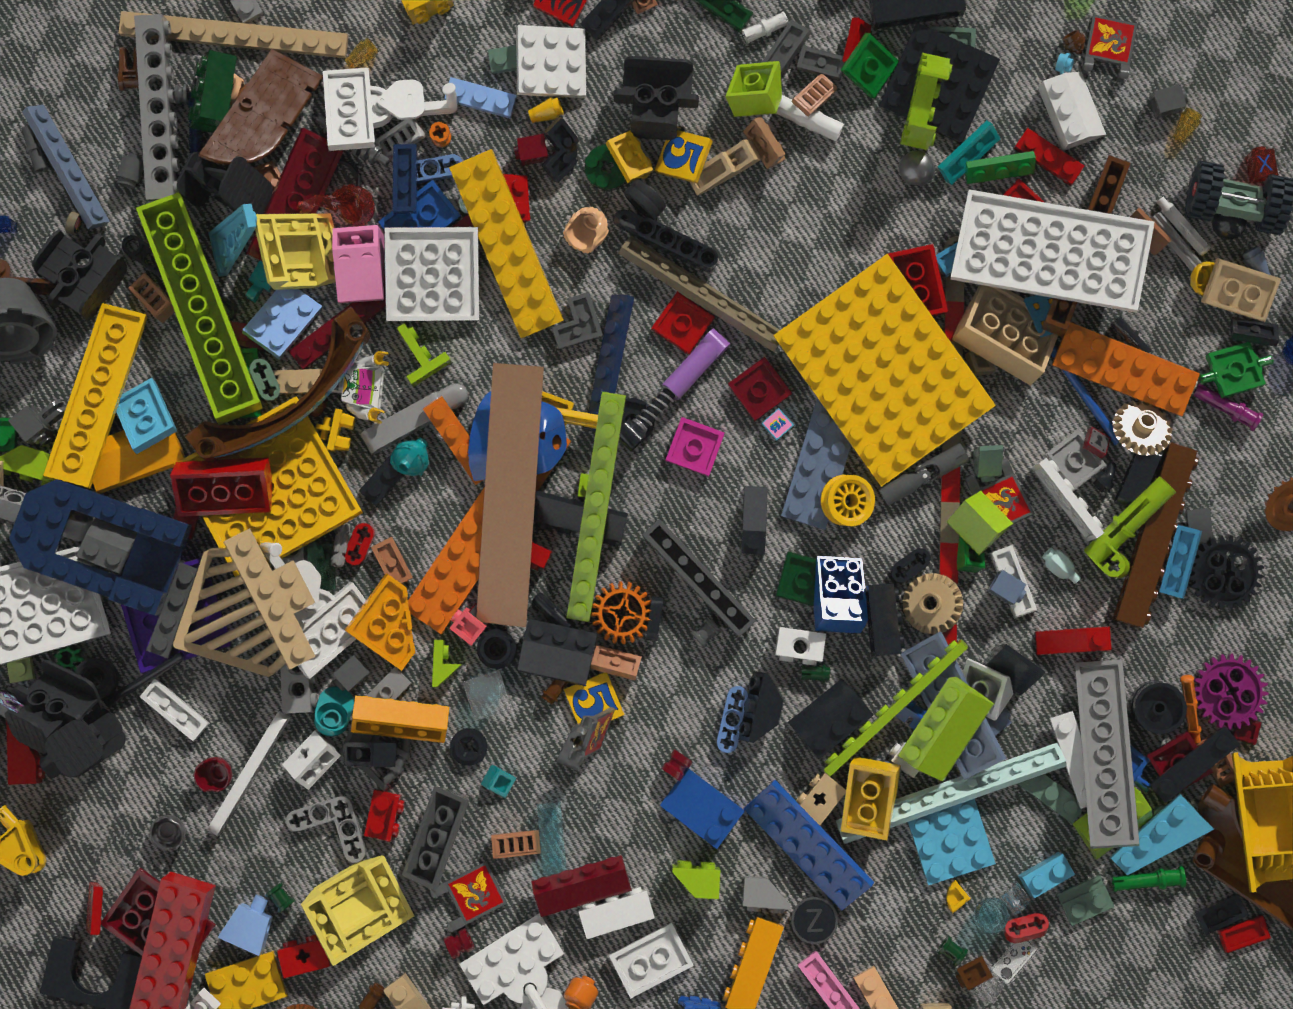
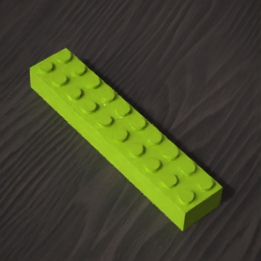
[136,192,263,425]

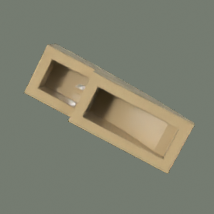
[690,139,762,196]

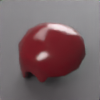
[193,757,233,793]

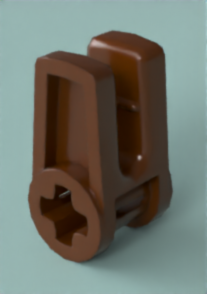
[118,47,139,91]

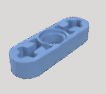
[417,154,462,184]
[716,686,748,753]

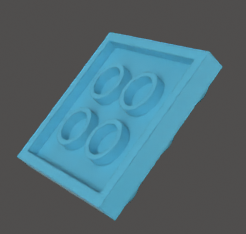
[908,798,996,885]

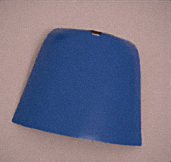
[468,391,567,481]

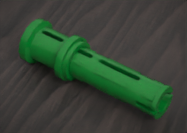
[1112,866,1186,892]

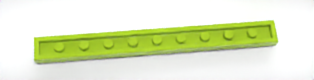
[567,392,626,622]

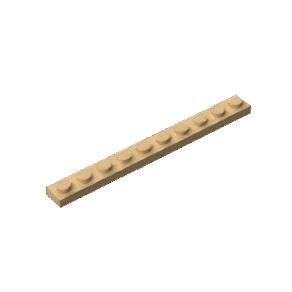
[118,11,349,58]

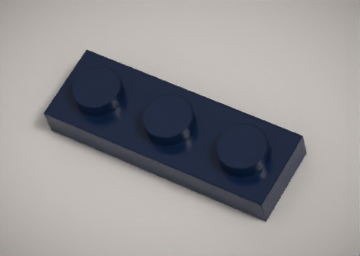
[393,144,417,214]

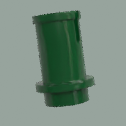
[801,665,830,683]

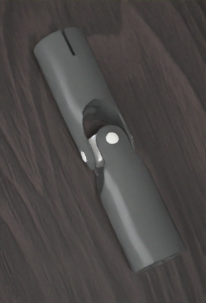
[878,443,970,506]

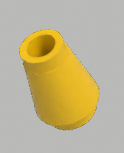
[528,97,564,123]

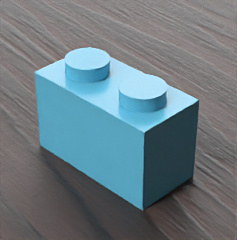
[1018,852,1075,898]

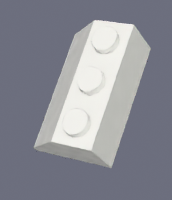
[1038,72,1106,151]

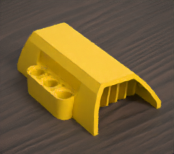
[1231,752,1293,893]

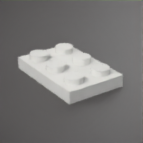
[609,922,694,999]

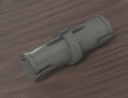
[21,125,49,173]

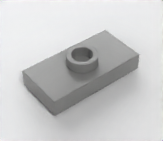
[367,667,412,700]

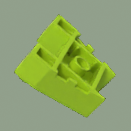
[900,53,953,150]

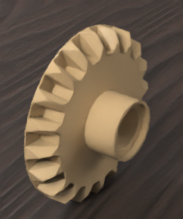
[1113,400,1173,455]
[902,573,963,634]

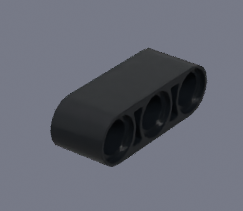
[1114,451,1162,508]

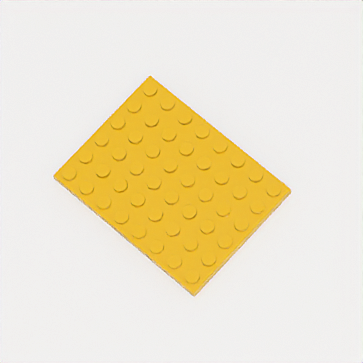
[773,254,996,487]

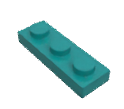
[937,120,1001,185]

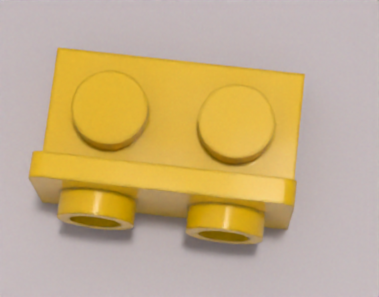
[606,130,653,183]

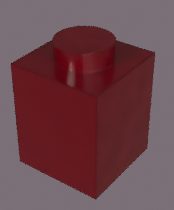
[513,134,548,166]

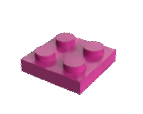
[665,417,725,477]

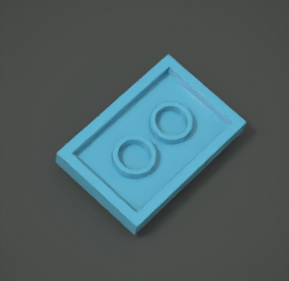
[116,378,177,454]

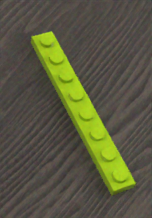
[824,639,968,776]

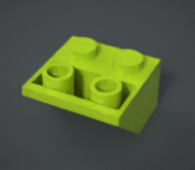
[672,860,720,899]

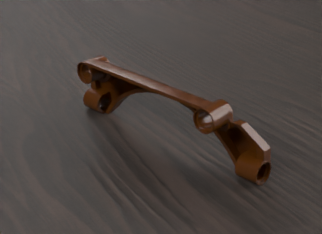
[1193,784,1293,931]

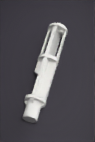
[1156,197,1210,255]

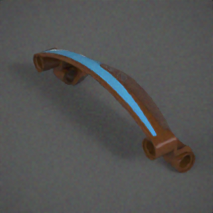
[185,306,370,462]

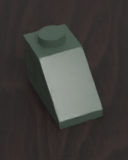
[973,445,1003,483]

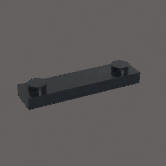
[1150,725,1241,803]

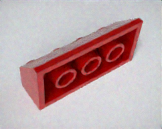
[170,457,272,517]

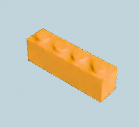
[351,695,449,743]
[722,915,784,1009]

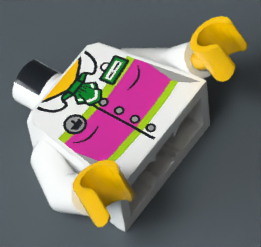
[332,351,389,424]

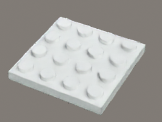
[384,227,479,321]

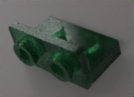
[307,542,336,590]

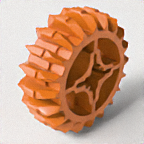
[591,581,651,645]

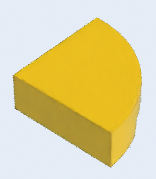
[946,880,971,914]

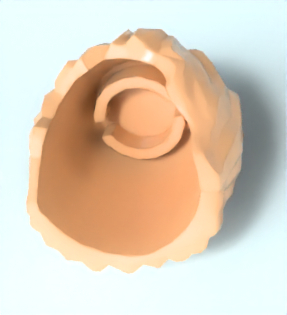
[563,207,609,254]

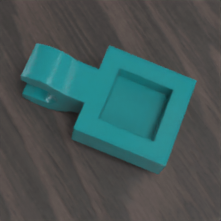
[245,261,272,303]

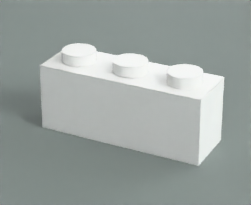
[579,887,655,939]

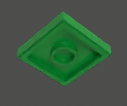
[841,33,899,98]

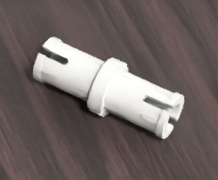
[742,12,789,44]

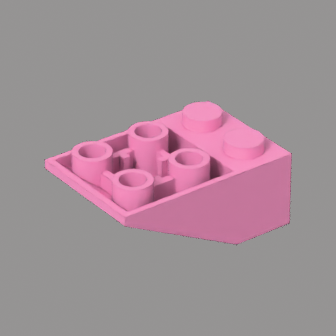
[332,225,384,303]

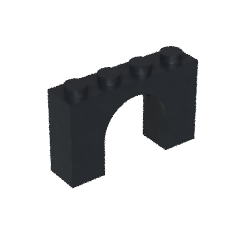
[40,934,142,1009]

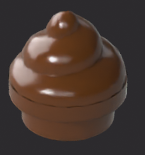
[1062,30,1085,54]

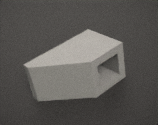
[742,876,791,914]

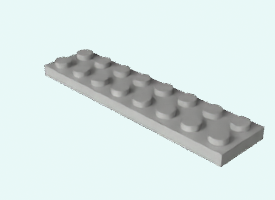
[1075,659,1139,849]

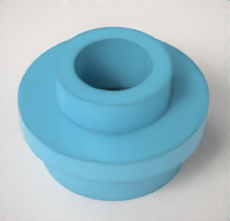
[1055,53,1074,75]

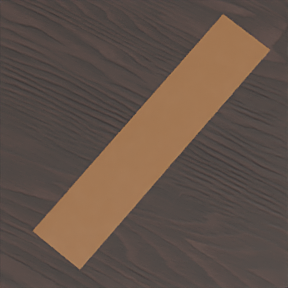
[476,363,544,627]

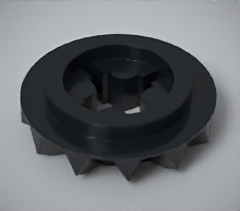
[450,728,488,766]

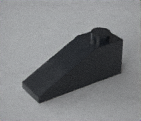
[740,486,768,557]

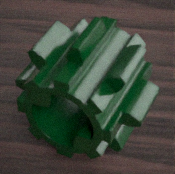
[53,645,85,670]

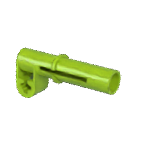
[1084,476,1176,579]

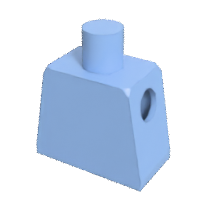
[218,895,273,956]

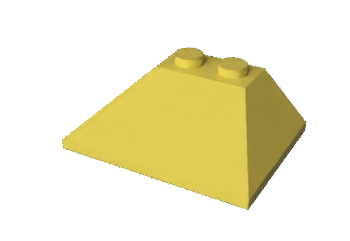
[255,213,336,290]
[301,855,414,966]

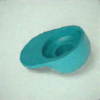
[314,687,354,737]

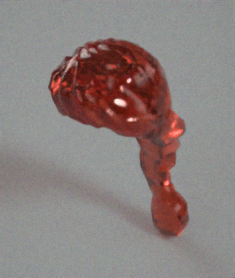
[297,184,375,227]

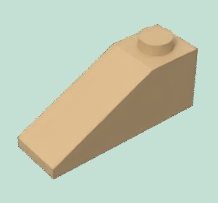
[383,973,431,1009]

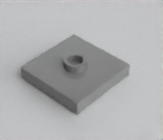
[1043,429,1107,491]

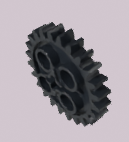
[1189,534,1264,610]

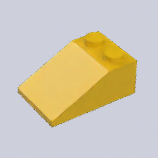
[841,757,901,840]

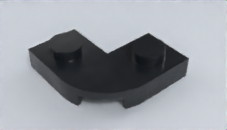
[541,117,579,183]

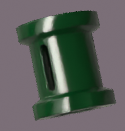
[265,882,296,914]
[937,935,968,967]

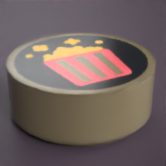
[65,211,83,236]

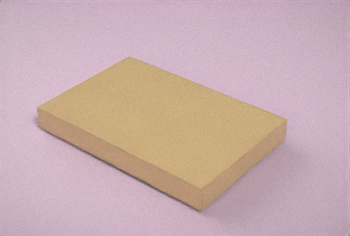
[1201,258,1281,322]

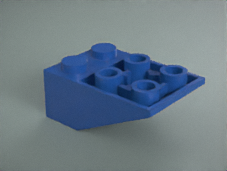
[814,556,868,633]

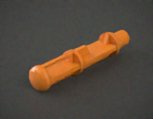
[1180,675,1202,743]

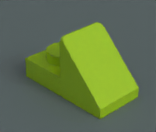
[432,640,463,687]

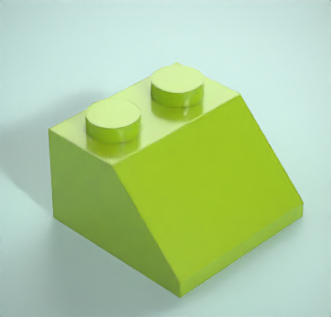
[725,61,782,117]

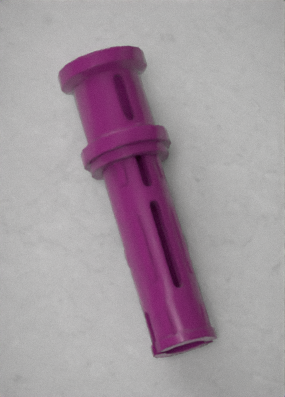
[1192,383,1263,432]

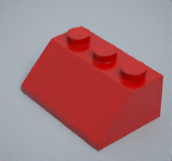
[888,244,948,317]

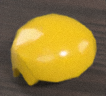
[1190,261,1215,296]

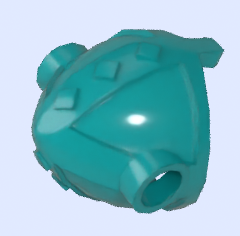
[390,438,429,476]

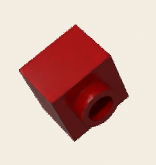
[530,542,552,571]

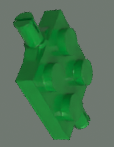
[1198,342,1274,399]

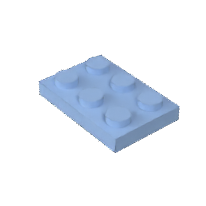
[242,289,322,360]

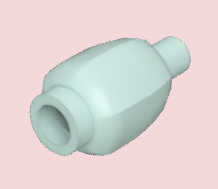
[1042,548,1081,584]

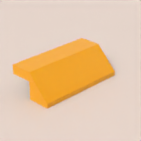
[92,417,185,494]

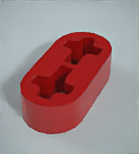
[344,523,375,566]
[1004,913,1049,943]

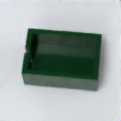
[188,50,237,133]

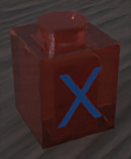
[1245,146,1278,184]

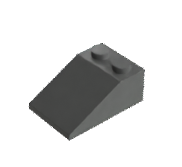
[76,496,138,576]

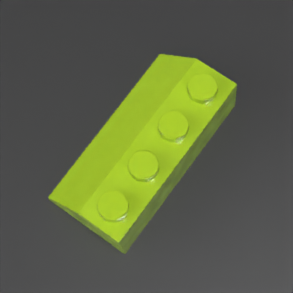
[898,676,995,781]

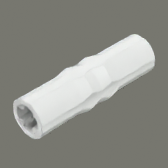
[776,95,844,141]

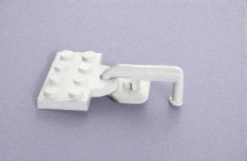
[323,68,457,151]
[259,542,366,679]
[459,913,569,1009]

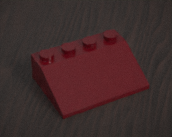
[101,867,216,956]

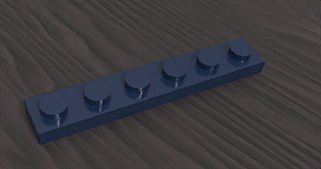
[585,294,634,431]

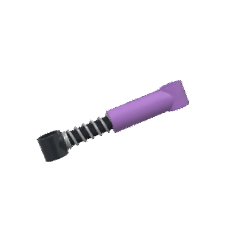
[619,328,731,452]

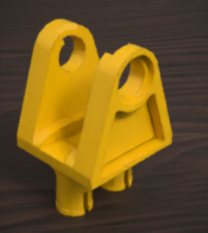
[0,805,46,876]

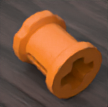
[429,122,452,148]

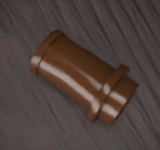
[541,679,569,705]
[358,982,385,1009]

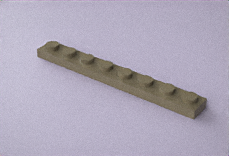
[618,236,780,352]

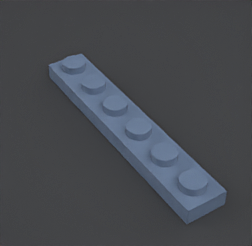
[22,105,110,229]

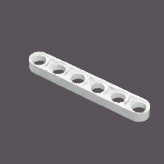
[208,711,290,837]

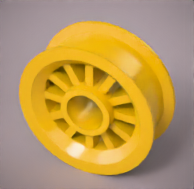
[821,475,875,526]

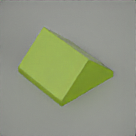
[947,491,1013,555]

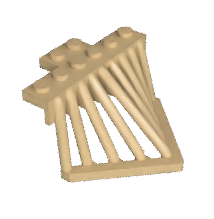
[173,528,315,677]

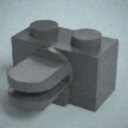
[8,399,66,447]

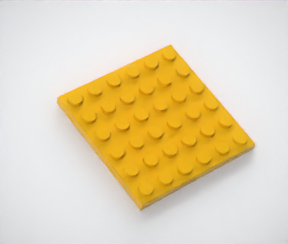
[174,396,363,577]

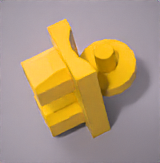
[315,408,356,453]

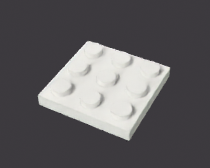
[516,25,586,98]

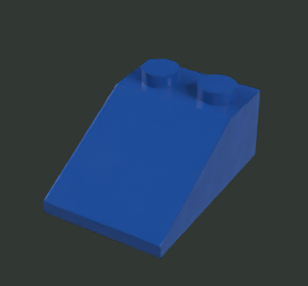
[660,768,745,849]

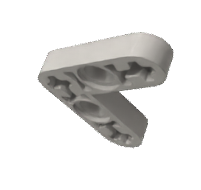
[286,796,367,863]

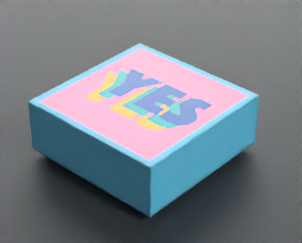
[761,408,794,441]

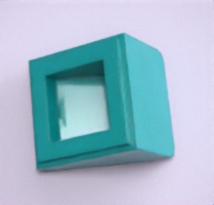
[481,764,516,798]

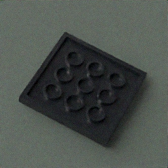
[879,22,1000,144]

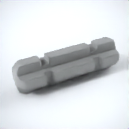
[330,523,351,568]

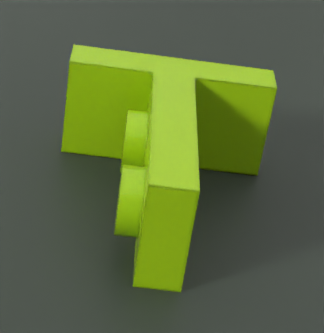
[397,323,452,387]

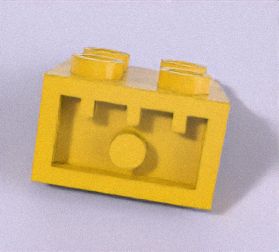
[401,0,454,25]

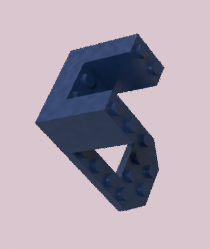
[9,479,192,616]

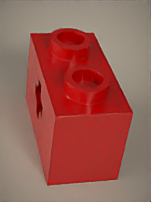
[277,935,331,979]

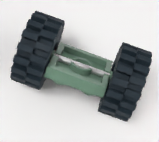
[1185,160,1293,236]

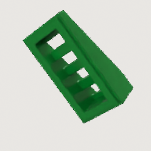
[957,536,985,573]

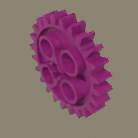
[1194,653,1269,730]

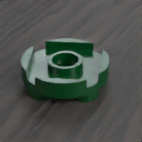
[585,144,626,191]

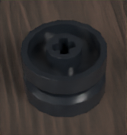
[1129,680,1187,734]

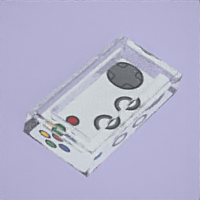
[990,941,1039,986]

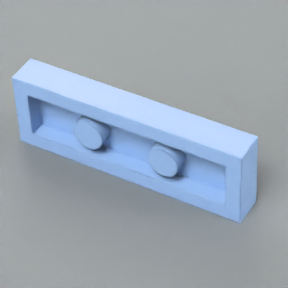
[444,77,517,119]

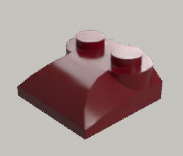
[1147,731,1213,789]

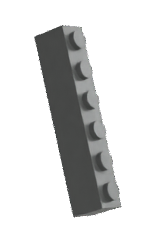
[642,519,756,638]

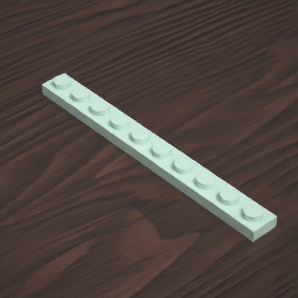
[836,743,1067,844]

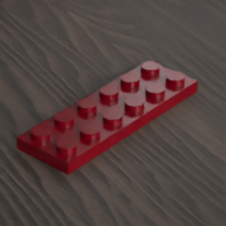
[246,128,344,262]

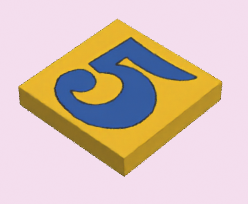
[654,130,713,183]
[564,673,625,724]

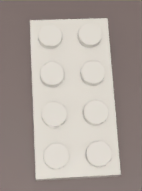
[1031,458,1104,542]

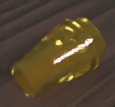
[344,37,379,69]
[1172,107,1202,144]

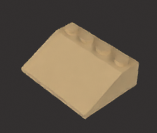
[952,285,1058,386]

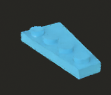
[209,204,257,277]
[1110,793,1214,875]

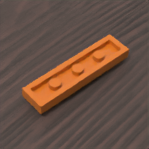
[422,395,483,485]

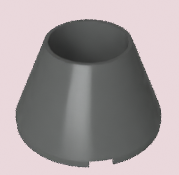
[0,278,57,364]

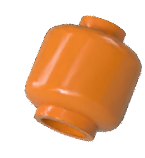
[563,975,598,1009]

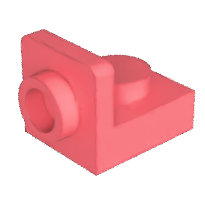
[449,607,487,646]

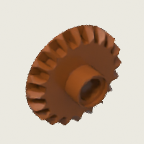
[1263,477,1293,531]

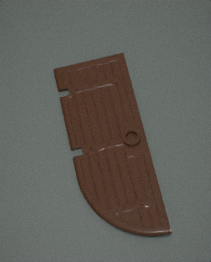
[198,49,323,165]

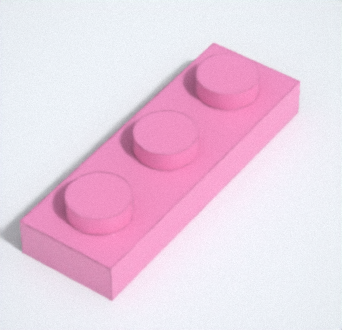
[797,950,860,1009]

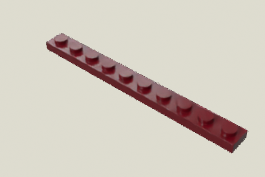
[289,214,474,370]

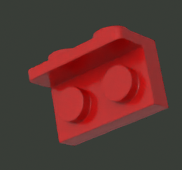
[364,789,405,842]

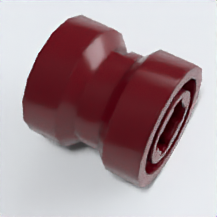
[661,749,693,781]
[444,928,475,960]

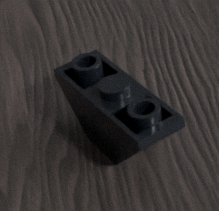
[738,671,783,743]

